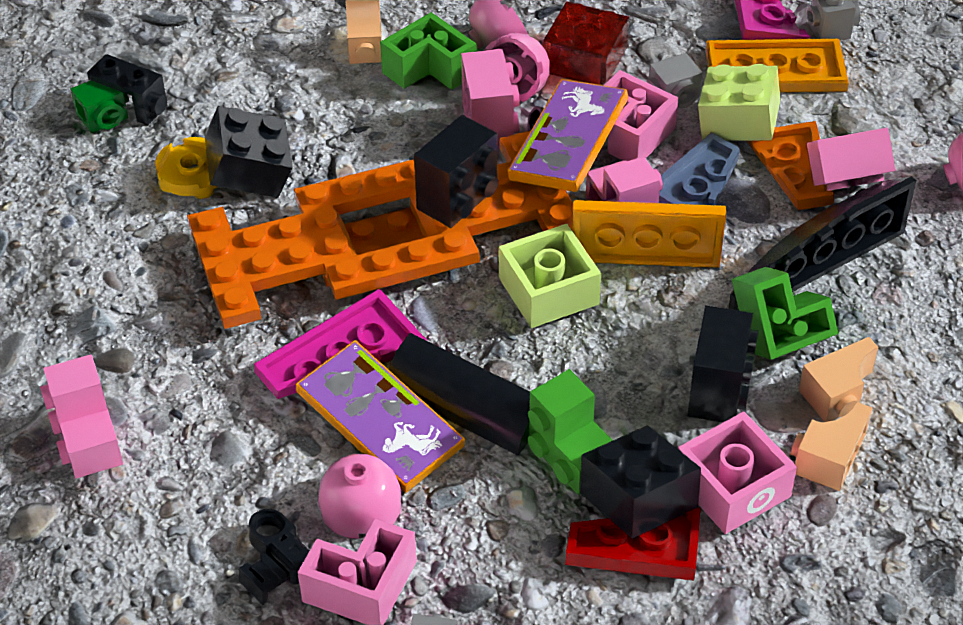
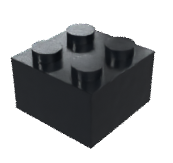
[205,106,293,198]
[414,114,499,228]
[687,305,759,423]
[580,425,701,539]

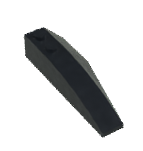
[728,176,917,311]

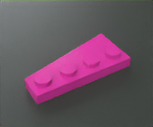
[254,289,427,399]

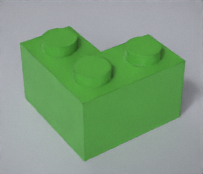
[380,12,477,90]
[731,267,838,360]
[528,369,613,495]

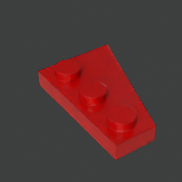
[565,508,701,581]

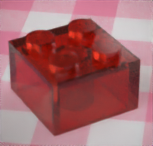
[543,1,629,85]

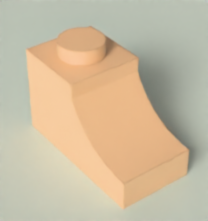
[345,0,382,64]
[798,337,878,422]
[790,402,873,491]

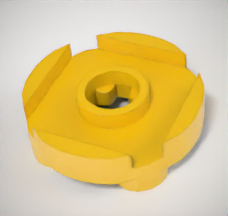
[155,137,218,199]

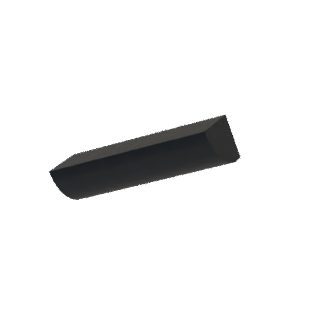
[388,333,530,456]

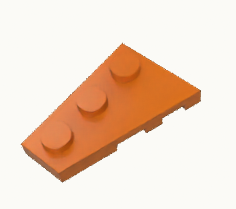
[747,121,834,210]

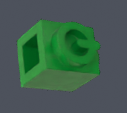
[70,80,129,133]

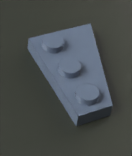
[659,132,740,205]

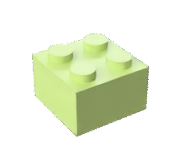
[698,64,780,141]
[499,224,601,328]

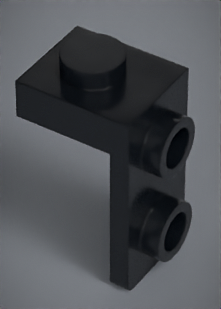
[87,54,168,126]

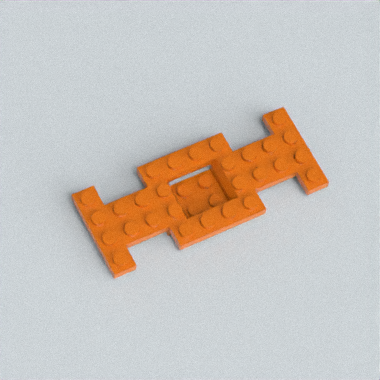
[187,131,573,329]

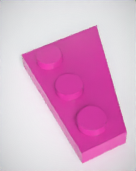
[735,0,810,40]

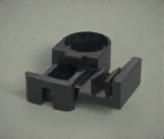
[239,509,310,605]

